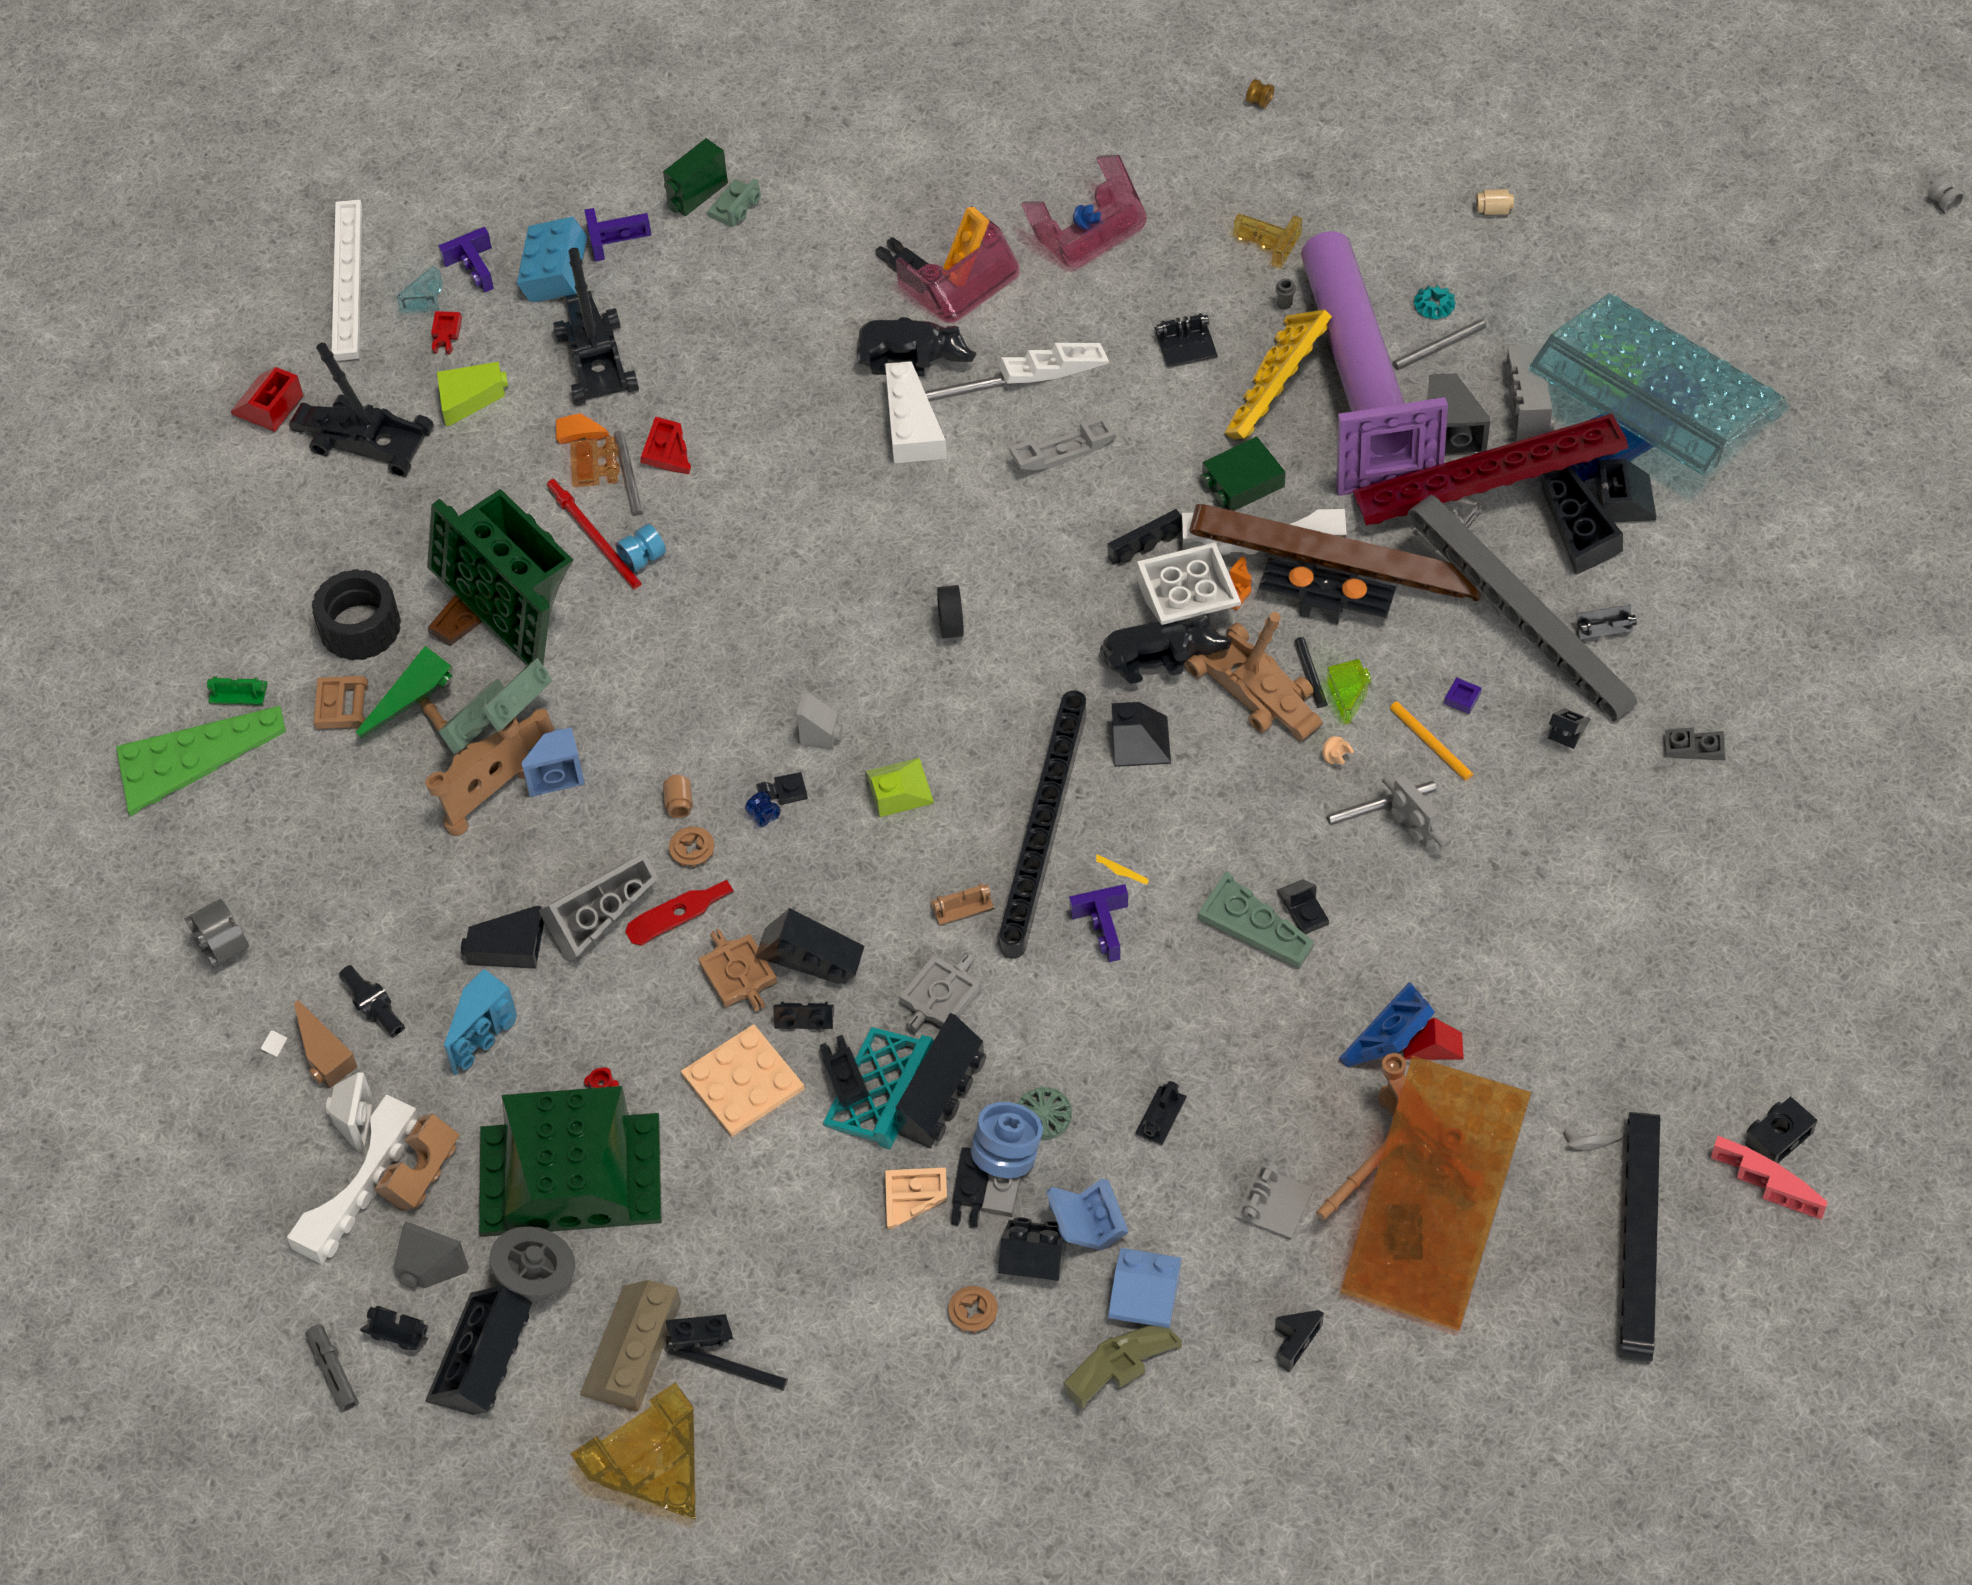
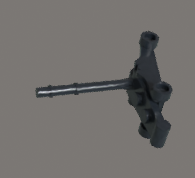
[553,248,639,405]
[289,342,434,477]

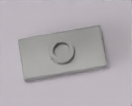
[982,1174,1022,1217]

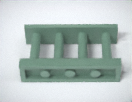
[438,658,553,754]

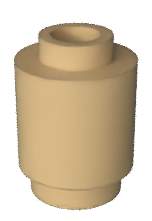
[1476,189,1514,216]

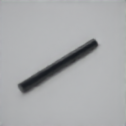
[668,1348,788,1391]

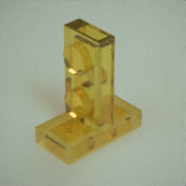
[1234,213,1303,268]

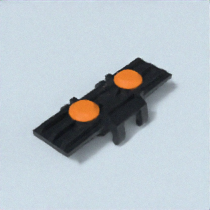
[1259,558,1396,624]

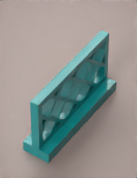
[823,1027,934,1150]

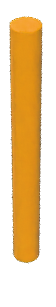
[1390,701,1473,781]

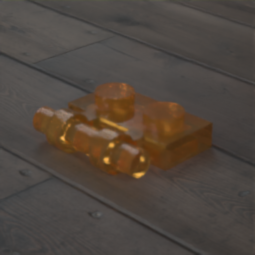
[570,436,620,488]

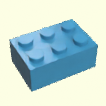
[517,216,587,302]

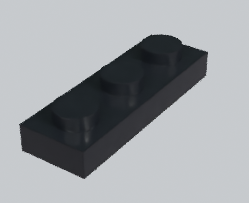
[1107,509,1182,565]

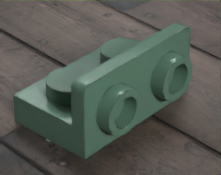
[707,178,761,227]

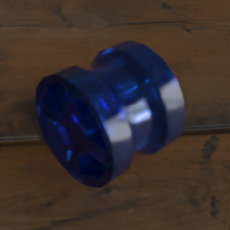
[745,791,781,827]

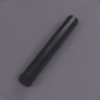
[1294,637,1328,708]

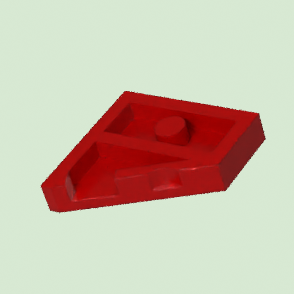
[640,416,691,474]

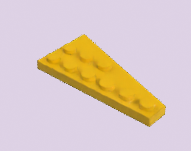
[1225,310,1332,439]

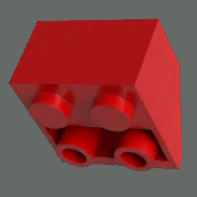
[231,367,304,432]

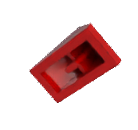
[1403,1018,1464,1060]

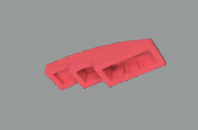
[1711,1136,1828,1220]

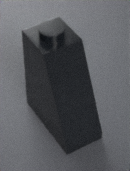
[461,906,545,969]

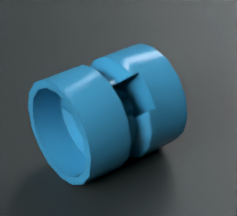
[615,524,666,573]

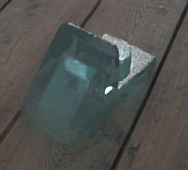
[397,266,444,313]

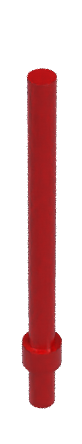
[547,479,642,590]

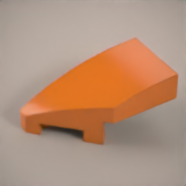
[556,413,609,444]
[1229,556,1252,611]

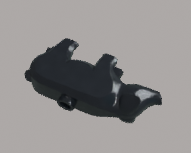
[857,317,977,376]
[1100,615,1232,684]

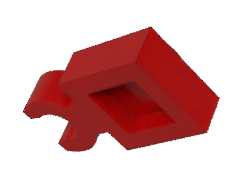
[431,311,462,354]

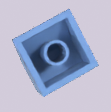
[522,727,585,797]
[1108,1248,1182,1328]

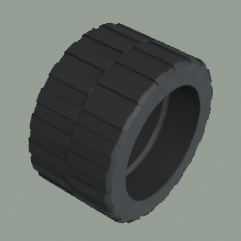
[312,569,401,660]

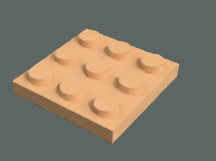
[681,1024,805,1137]

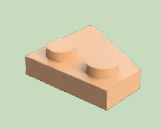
[885,1168,947,1229]

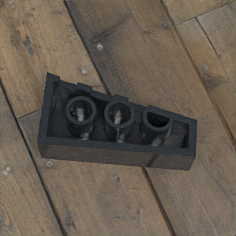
[1541,466,1623,575]

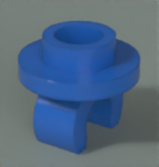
[1073,205,1101,230]

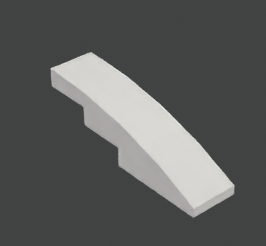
[998,343,1109,384]

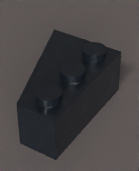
[755,908,865,984]

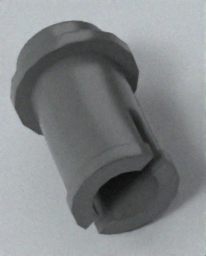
[1276,278,1296,309]

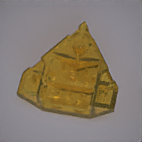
[570,1382,696,1521]

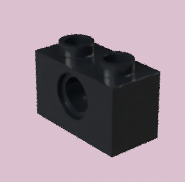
[1745,1096,1818,1163]

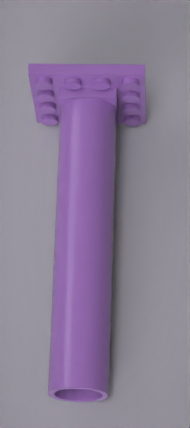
[1301,231,1448,496]

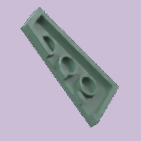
[1198,871,1314,969]

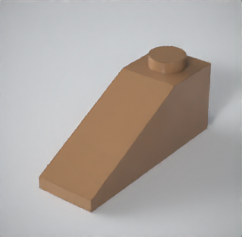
[294,1000,358,1088]

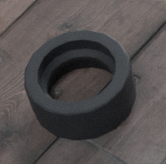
[937,585,964,638]

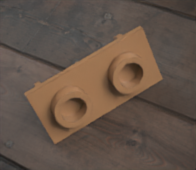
[930,883,994,926]

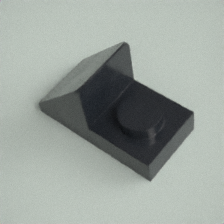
[1548,708,1591,749]
[1277,879,1329,934]
[1275,1310,1324,1372]

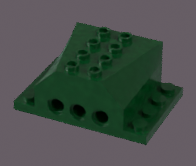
[427,489,574,666]
[479,1086,662,1237]

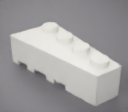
[885,361,947,463]

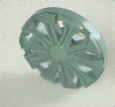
[1017,1086,1072,1140]

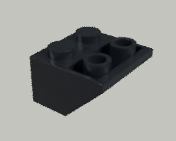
[1595,459,1656,522]
[998,1217,1067,1281]

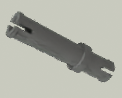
[305,1324,359,1412]

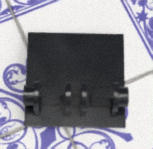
[1154,313,1218,367]

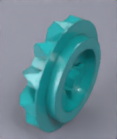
[1414,284,1456,319]

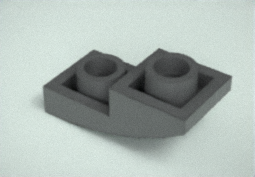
[1665,727,1726,760]

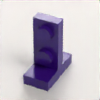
[584,208,651,262]
[438,226,494,292]
[1069,884,1128,962]

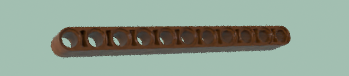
[1189,504,1481,601]

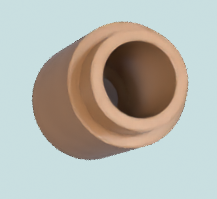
[663,774,693,818]

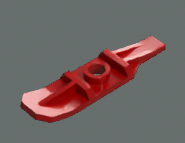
[625,880,734,946]

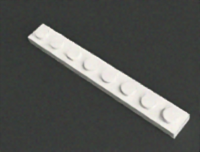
[332,200,362,361]

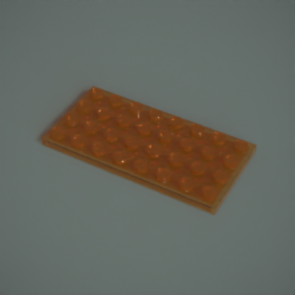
[1340,1056,1532,1331]

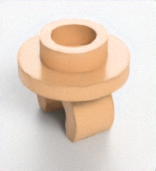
[1322,736,1354,765]

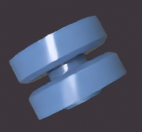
[970,1102,1043,1178]

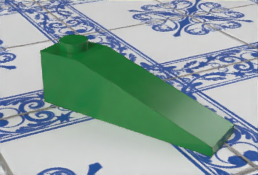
[355,646,453,739]

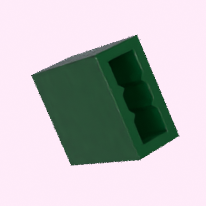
[663,138,728,217]
[1200,436,1286,511]

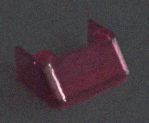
[1021,155,1147,268]
[896,206,1020,323]

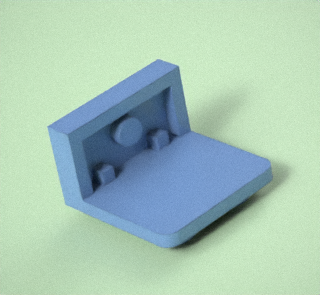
[1046,1178,1129,1250]

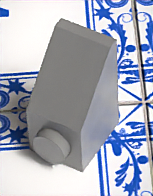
[796,692,843,749]

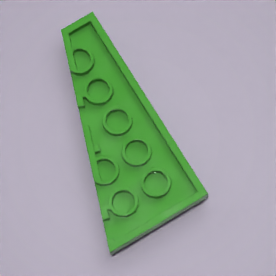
[116,706,286,817]

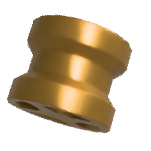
[1246,78,1275,109]

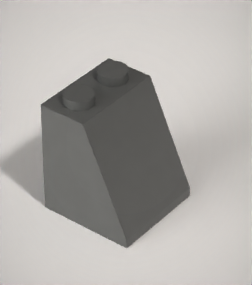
[1427,373,1490,456]

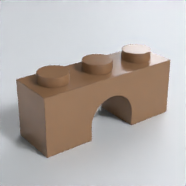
[374,1113,460,1211]

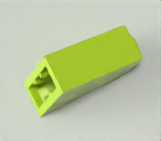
[437,361,509,426]

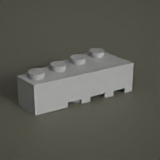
[1506,345,1554,442]
[539,853,658,961]

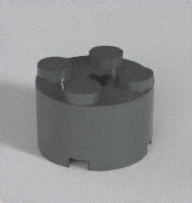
[184,899,249,968]

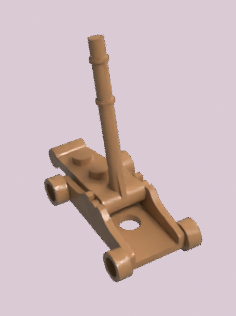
[1184,612,1323,741]
[419,697,555,836]
[1316,1053,1484,1220]

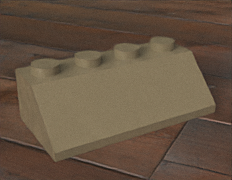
[580,1280,681,1411]

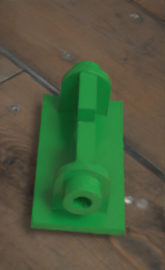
[207,676,268,705]

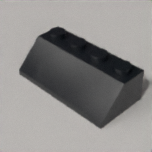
[896,1013,986,1149]
[425,1285,533,1415]

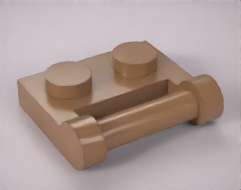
[314,676,368,729]

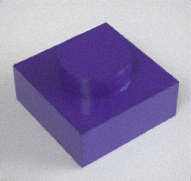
[1444,677,1482,714]

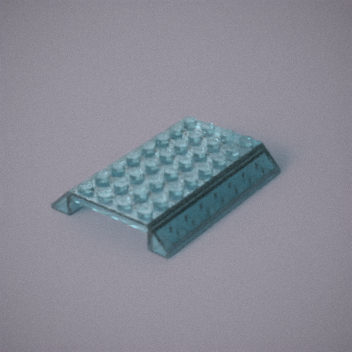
[1529,293,1790,476]

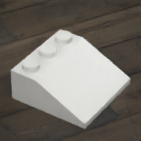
[1137,542,1241,625]

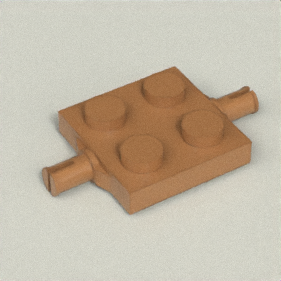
[698,929,777,1011]

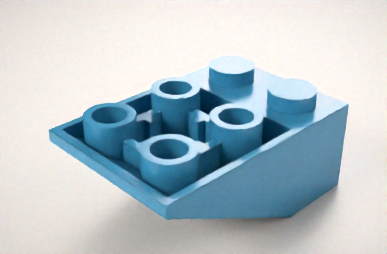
[444,969,517,1075]

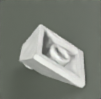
[326,1072,374,1153]

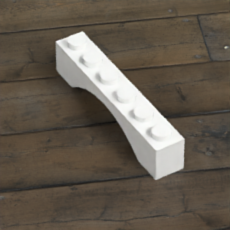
[1182,509,1347,555]
[287,1094,419,1264]

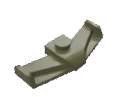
[1063,1325,1182,1410]

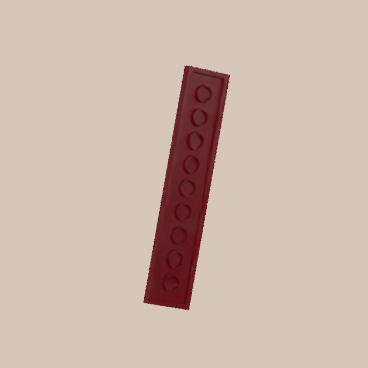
[1353,413,1628,526]

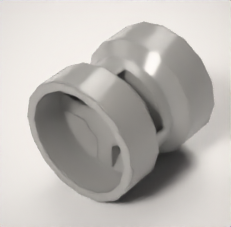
[1928,177,1964,213]

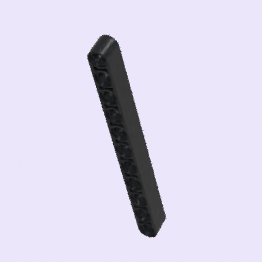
[999,690,1086,959]

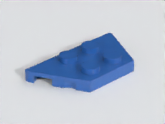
[1339,982,1435,1067]

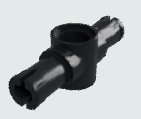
[339,965,405,1038]

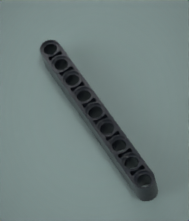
[1620,1112,1660,1362]

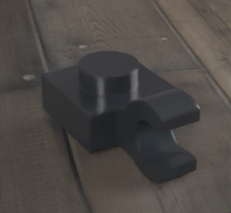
[756,772,808,805]

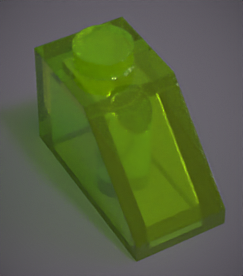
[1327,659,1371,725]

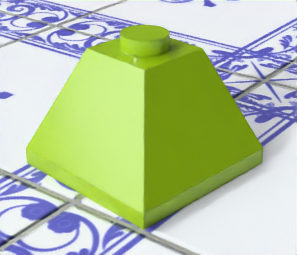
[865,757,934,817]

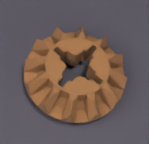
[669,827,715,868]
[948,1286,998,1334]

